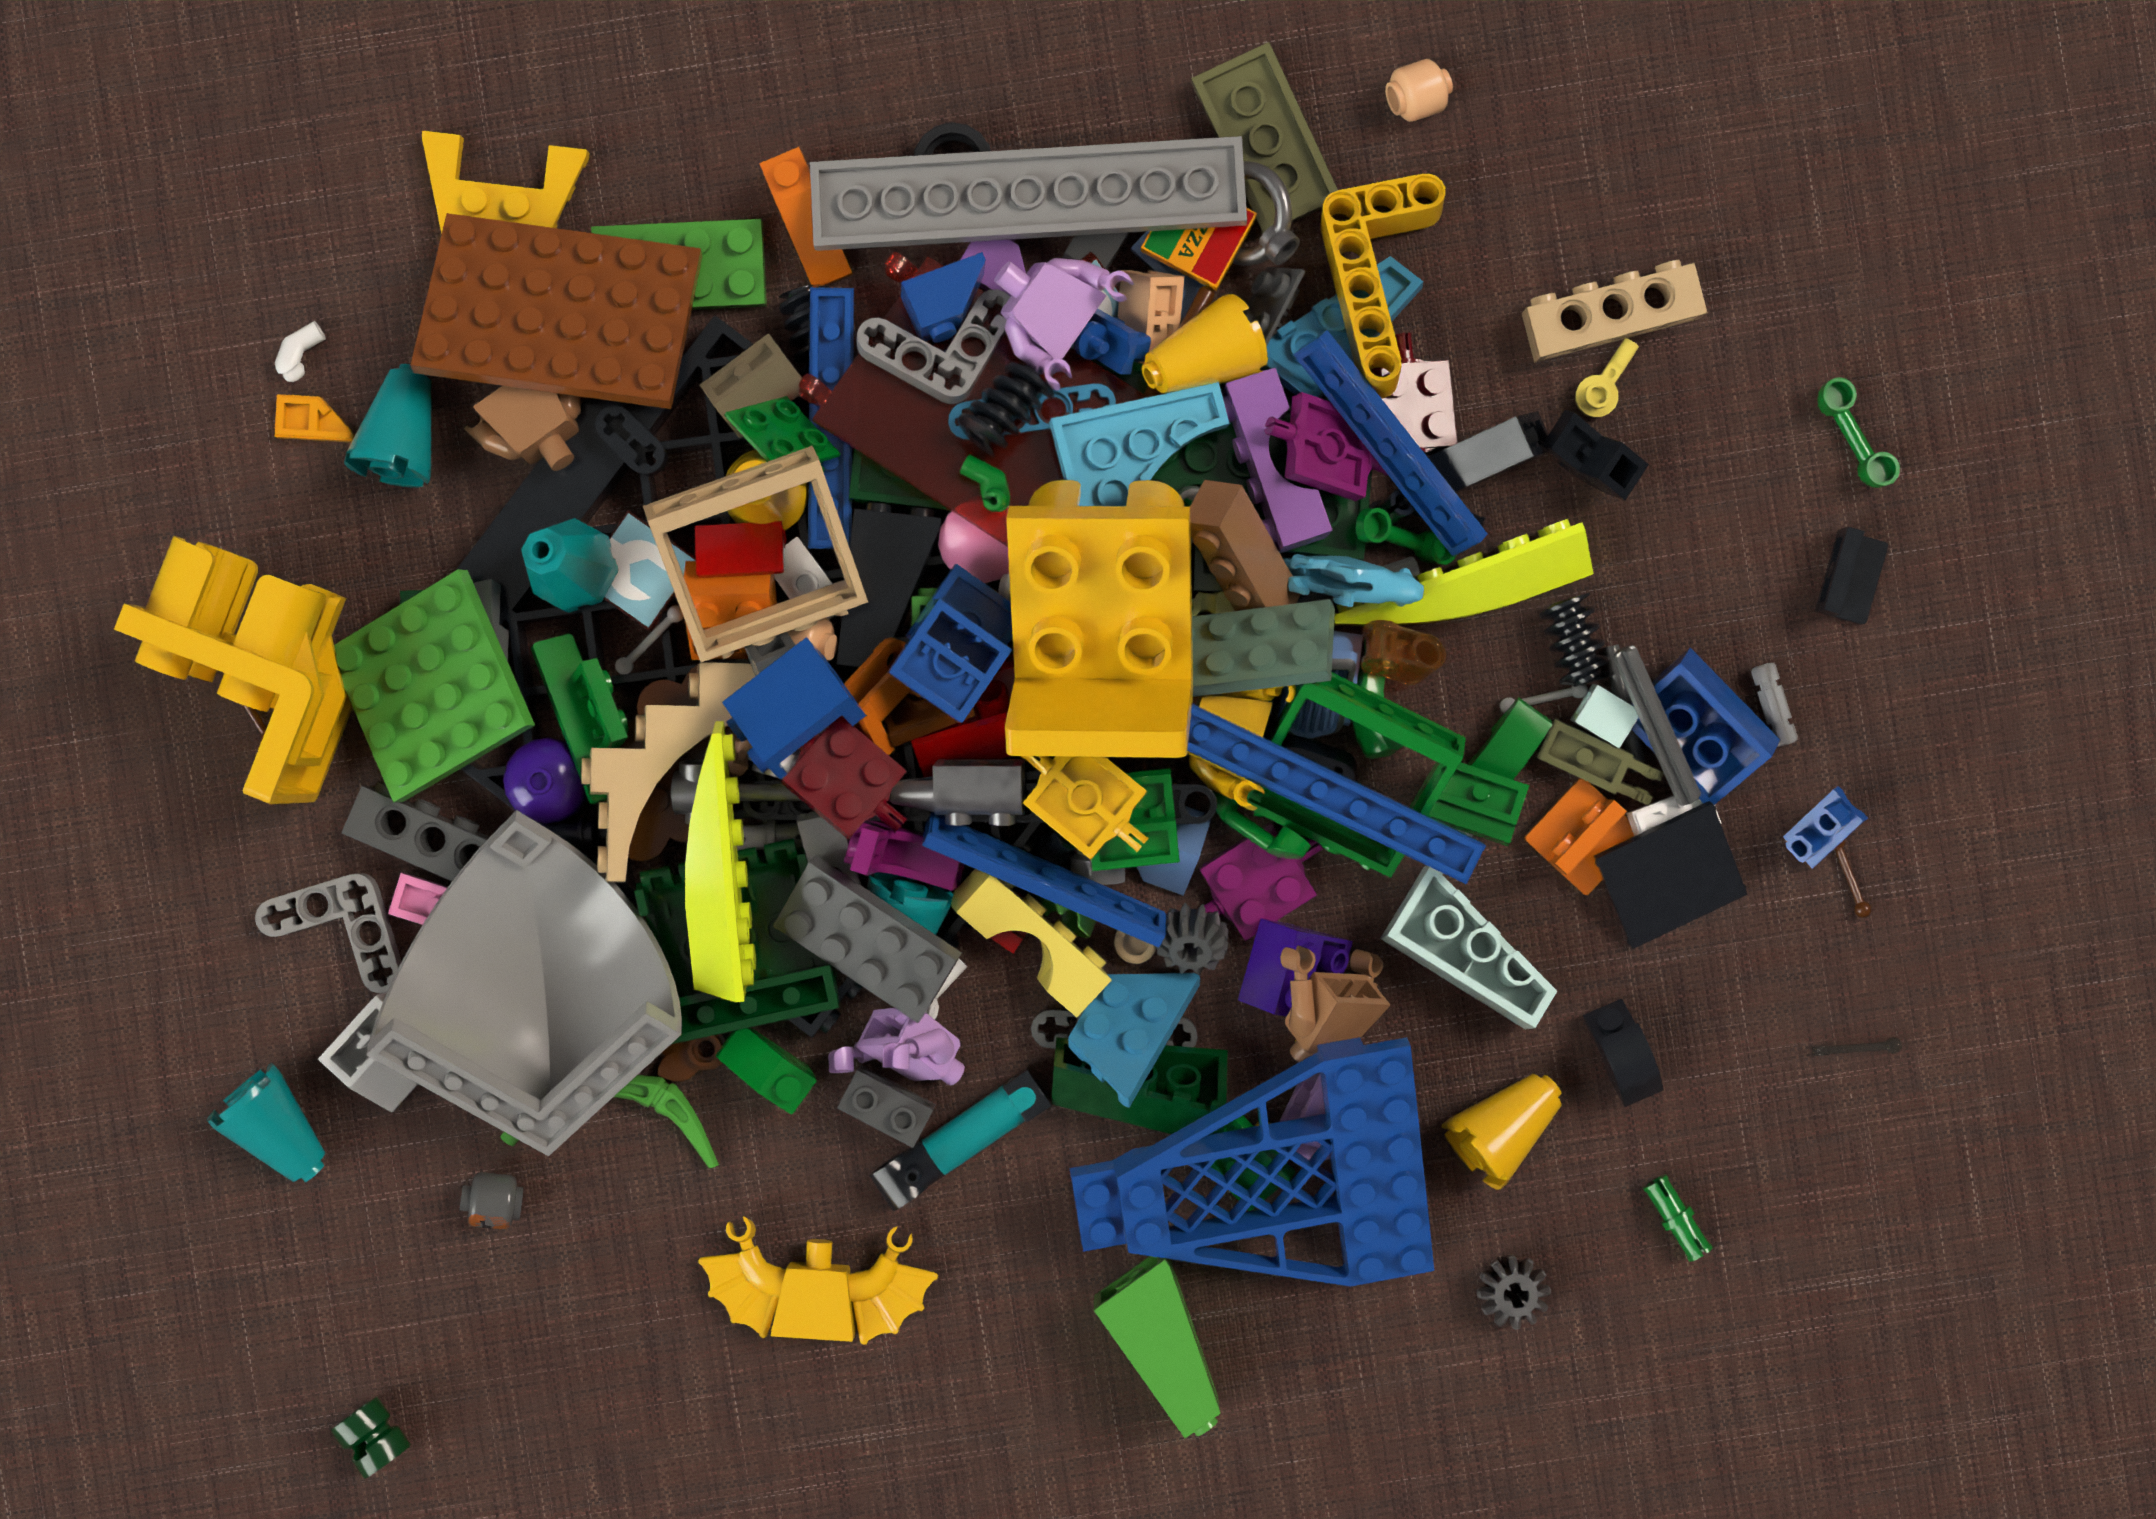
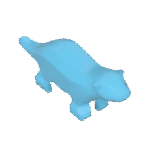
[1283,554,1424,607]

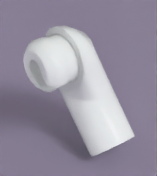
[275,321,326,382]

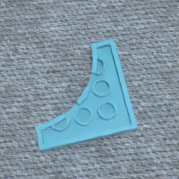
[1049,382,1230,506]

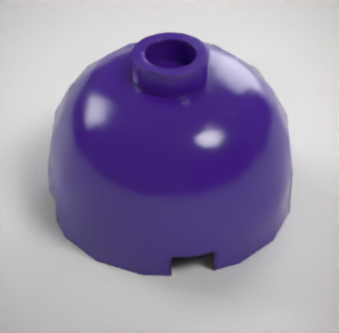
[503,738,588,824]

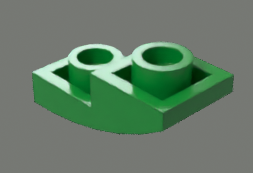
[1467,697,1552,780]

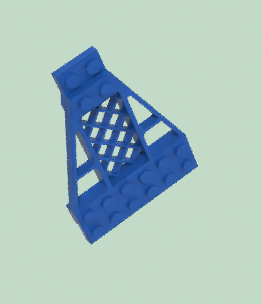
[1069,1037,1434,1287]

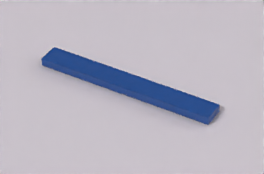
[1187,703,1486,884]

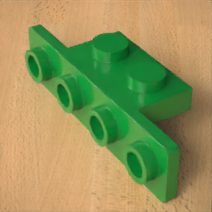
[531,634,628,804]

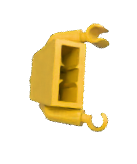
[1187,685,1296,811]

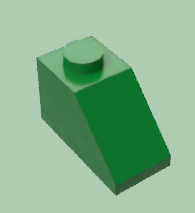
[716,1027,817,1115]

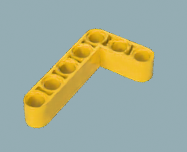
[1320,174,1445,399]

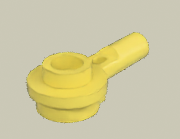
[1575,338,1639,418]

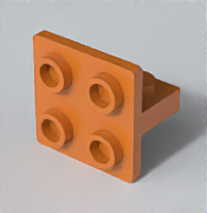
[1525,778,1634,895]

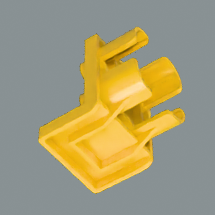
[1005,480,1193,758]
[114,536,353,804]

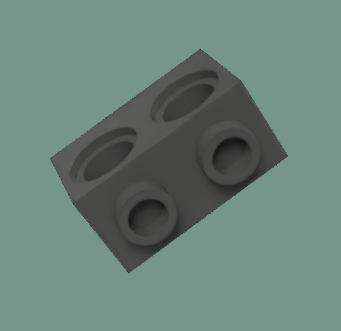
[837,1065,936,1148]

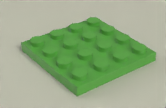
[334,569,535,803]

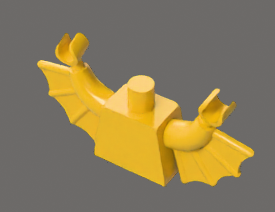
[698,1216,938,1345]

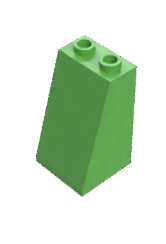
[1094,1256,1220,1438]

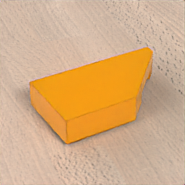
[274,394,355,442]

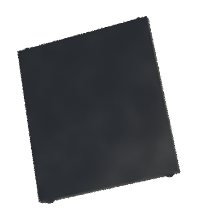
[1594,801,1748,949]

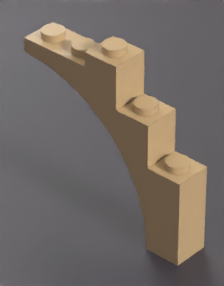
[581,662,755,882]

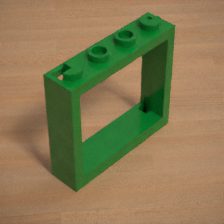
[1237,672,1466,878]

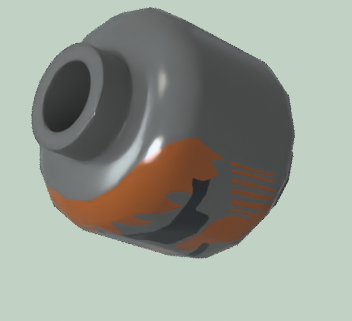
[459,1172,524,1230]

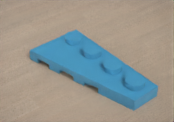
[1261,256,1423,398]

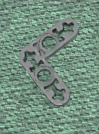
[856,289,1010,404]
[255,873,402,993]

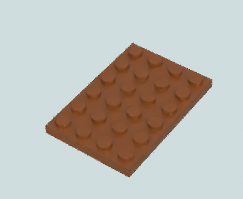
[410,213,702,409]

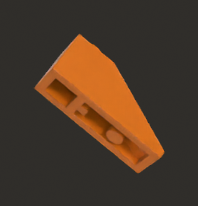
[759,147,853,285]

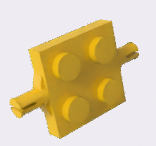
[1021,756,1149,860]

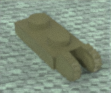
[1537,719,1664,805]

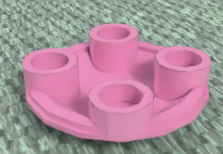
[938,497,1009,583]

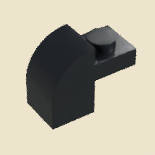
[1541,410,1649,501]
[1583,999,1664,1107]

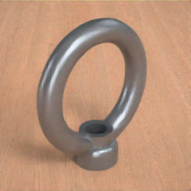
[1232,161,1300,266]

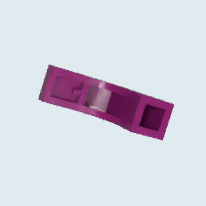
[844,820,966,891]

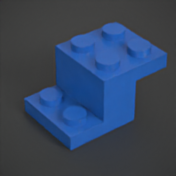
[887,564,1013,723]

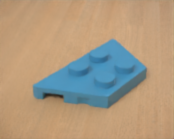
[1068,973,1200,1108]

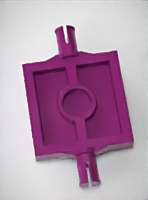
[1264,392,1388,501]
[1199,822,1323,941]

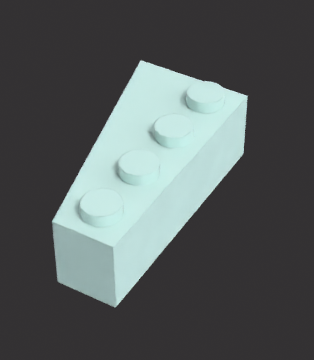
[1380,865,1557,1030]

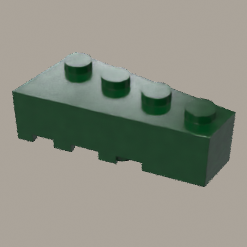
[1052,1037,1228,1135]

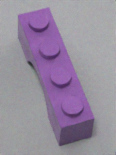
[1221,368,1333,553]

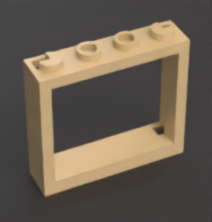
[643,446,868,662]

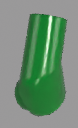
[960,454,1011,512]

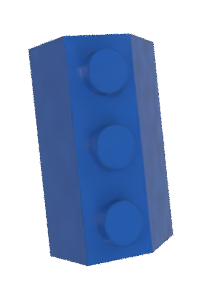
[1630,648,1780,805]

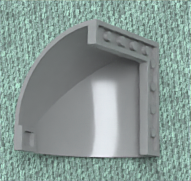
[366,810,682,1156]

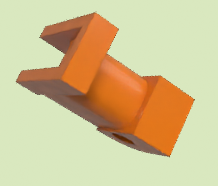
[844,637,921,755]

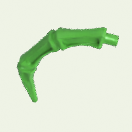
[500,1075,719,1168]

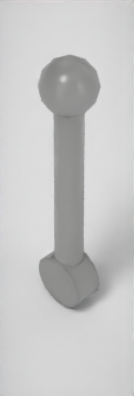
[615,605,683,674]
[1499,684,1588,713]

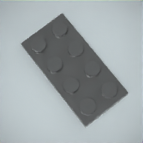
[773,856,962,1023]

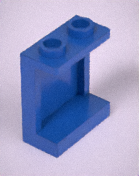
[722,637,867,780]

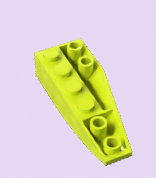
[1334,519,1594,627]
[685,721,756,1002]

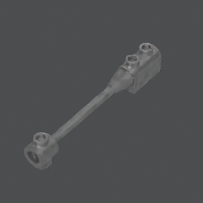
[671,759,1026,826]

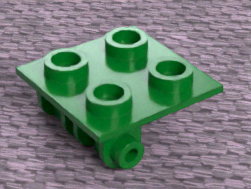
[724,396,841,472]

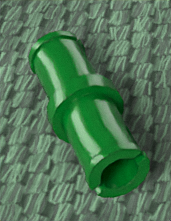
[1642,1174,1713,1262]

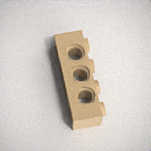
[1521,260,1708,363]

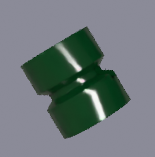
[330,1396,412,1479]

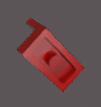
[695,521,786,578]

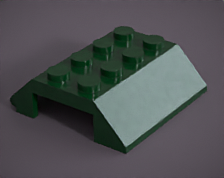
[634,838,840,1045]

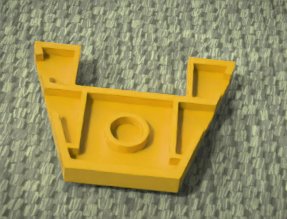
[422,131,590,234]

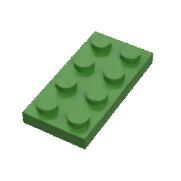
[591,219,767,310]

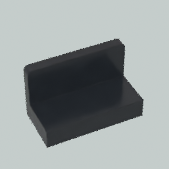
[1814,527,1888,625]

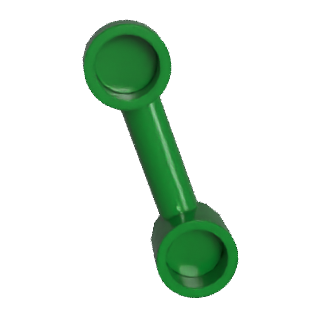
[1817,377,1900,488]
[1355,508,1456,565]
[1212,791,1311,859]

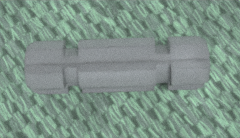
[1751,663,1798,747]

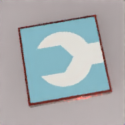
[604,510,696,631]

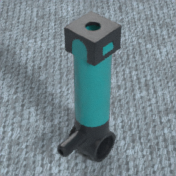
[869,1066,1052,1211]

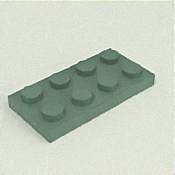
[1192,599,1335,697]

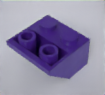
[1238,918,1353,1017]

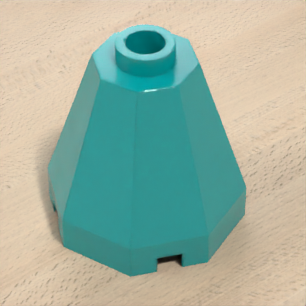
[521,518,619,613]

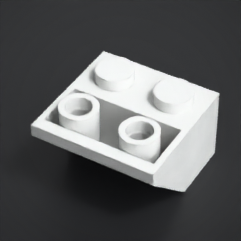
[318,992,418,1112]

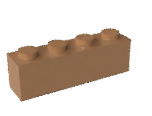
[1190,480,1301,611]

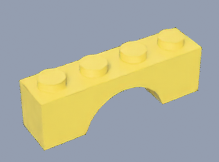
[951,869,1112,1018]

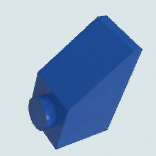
[901,252,986,343]

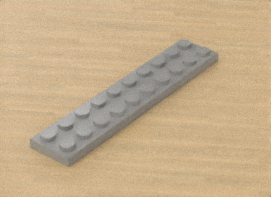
[810,136,1247,251]

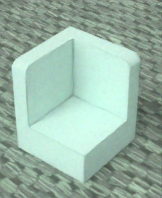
[1570,684,1639,748]

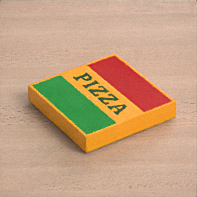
[1141,207,1257,291]

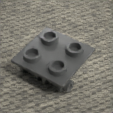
[1243,267,1305,345]

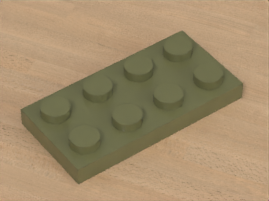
[1191,42,1338,234]

